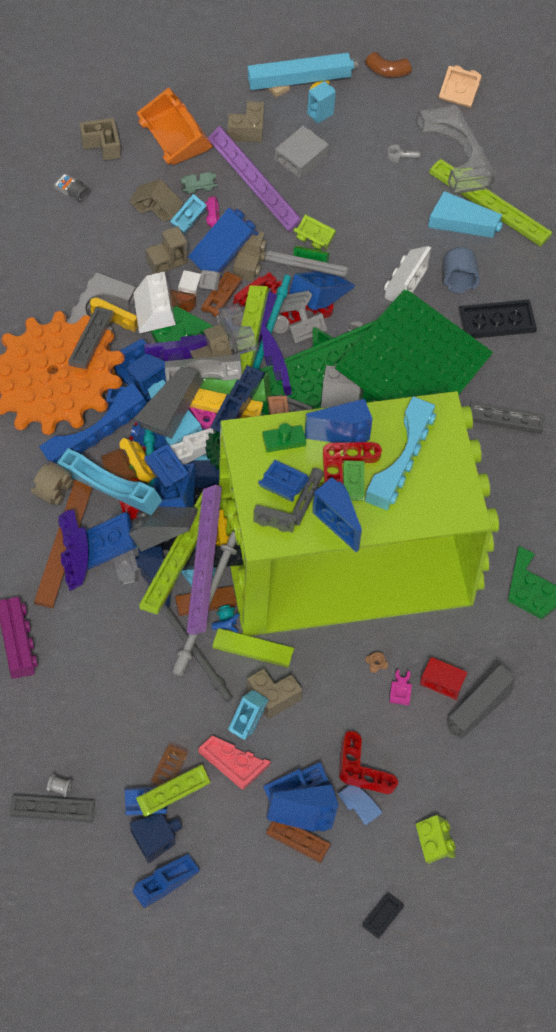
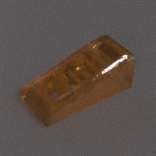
[151,745,188,786]

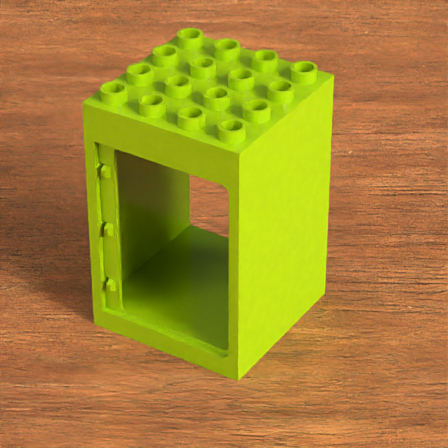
[219,391,499,636]

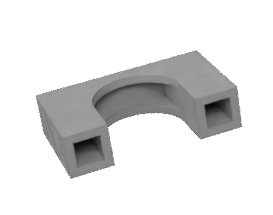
[67,272,136,345]

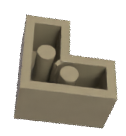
[228,101,264,143]
[79,118,121,161]
[129,179,183,222]
[146,226,187,274]
[233,231,267,282]
[190,324,232,359]
[246,669,302,719]

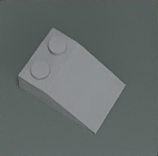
[321,365,364,408]

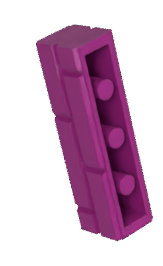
[0,597,38,679]

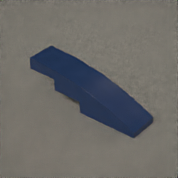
[210,365,265,432]

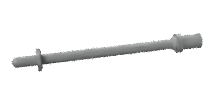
[171,531,237,677]

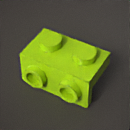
[293,215,337,250]
[416,815,456,863]

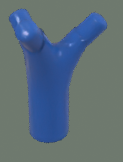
[212,613,240,633]

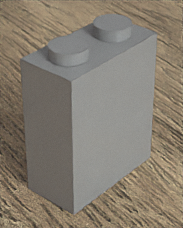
[274,126,329,179]

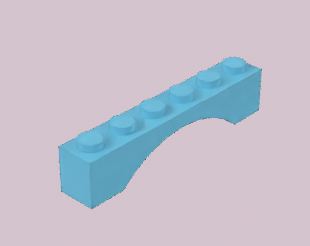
[365,397,437,511]
[57,448,162,516]

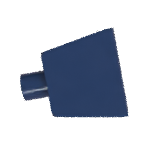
[130,814,182,864]

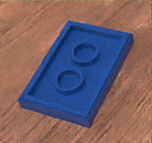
[86,512,136,570]

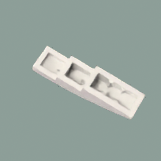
[170,428,213,465]

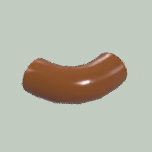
[365,52,412,78]

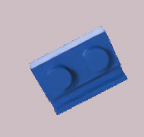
[144,444,189,490]
[258,460,309,502]

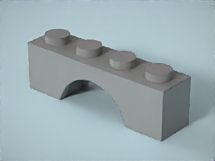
[165,354,242,382]

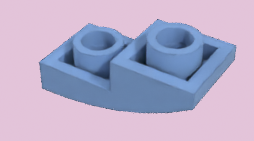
[338,785,382,825]

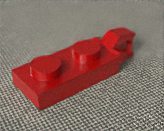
[233,272,277,309]

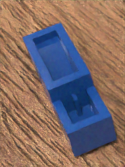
[263,762,332,802]
[132,854,200,908]

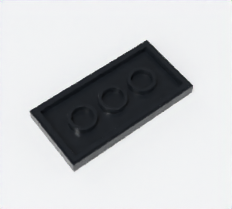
[459,299,537,338]

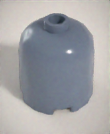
[443,247,480,293]

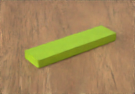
[213,628,294,668]
[136,765,211,817]

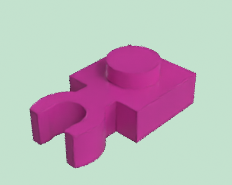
[389,670,412,705]

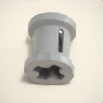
[46,774,72,798]

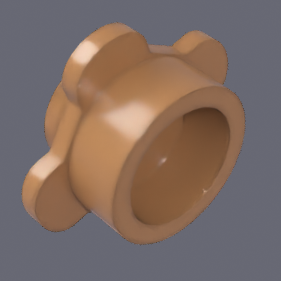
[365,652,388,673]

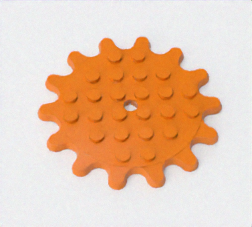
[0,311,125,435]

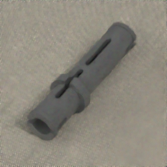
[292,468,324,526]

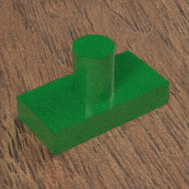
[293,246,329,263]
[262,423,306,453]

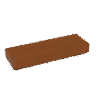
[175,586,237,616]
[266,822,331,863]

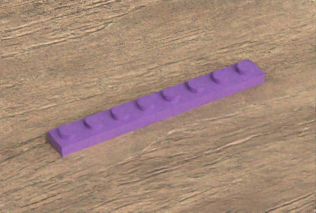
[208,126,302,232]
[187,485,222,635]

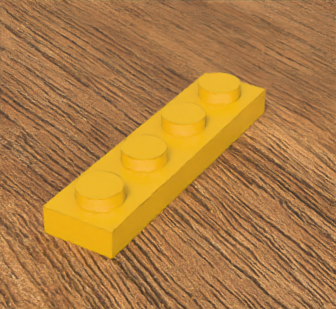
[189,388,263,418]

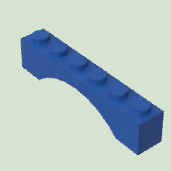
[39,383,147,464]

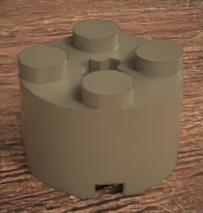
[31,461,74,506]

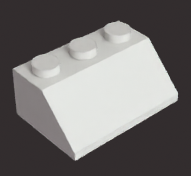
[384,246,431,302]
[133,271,176,333]

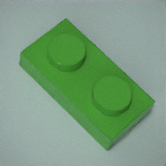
[343,461,364,501]

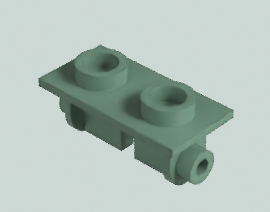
[180,171,218,193]

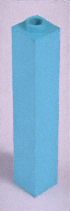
[248,53,354,90]

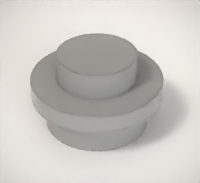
[273,315,289,334]

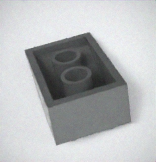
[129,506,198,551]

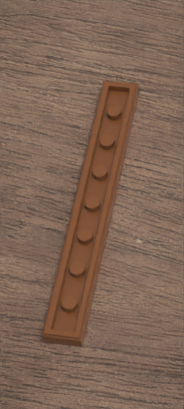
[34,480,93,609]

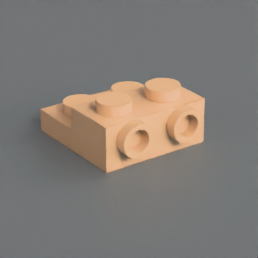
[439,66,482,108]

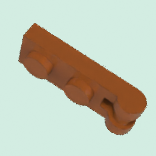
[201,271,242,318]

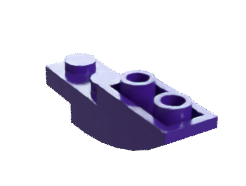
[144,335,207,361]
[58,510,88,591]

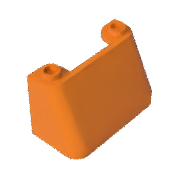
[137,87,213,165]

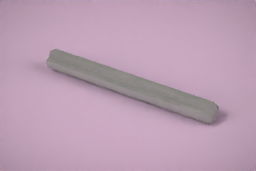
[265,251,349,277]

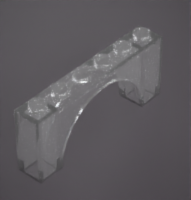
[416,104,496,194]

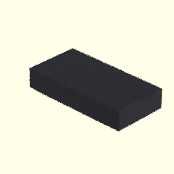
[362,893,404,939]

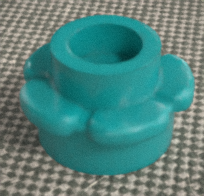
[216,605,235,621]

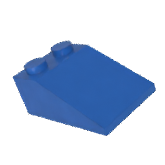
[289,271,355,310]
[304,399,373,443]
[152,463,196,507]
[312,477,362,552]
[266,785,338,831]

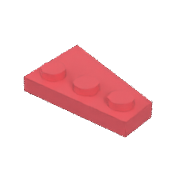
[198,736,271,790]

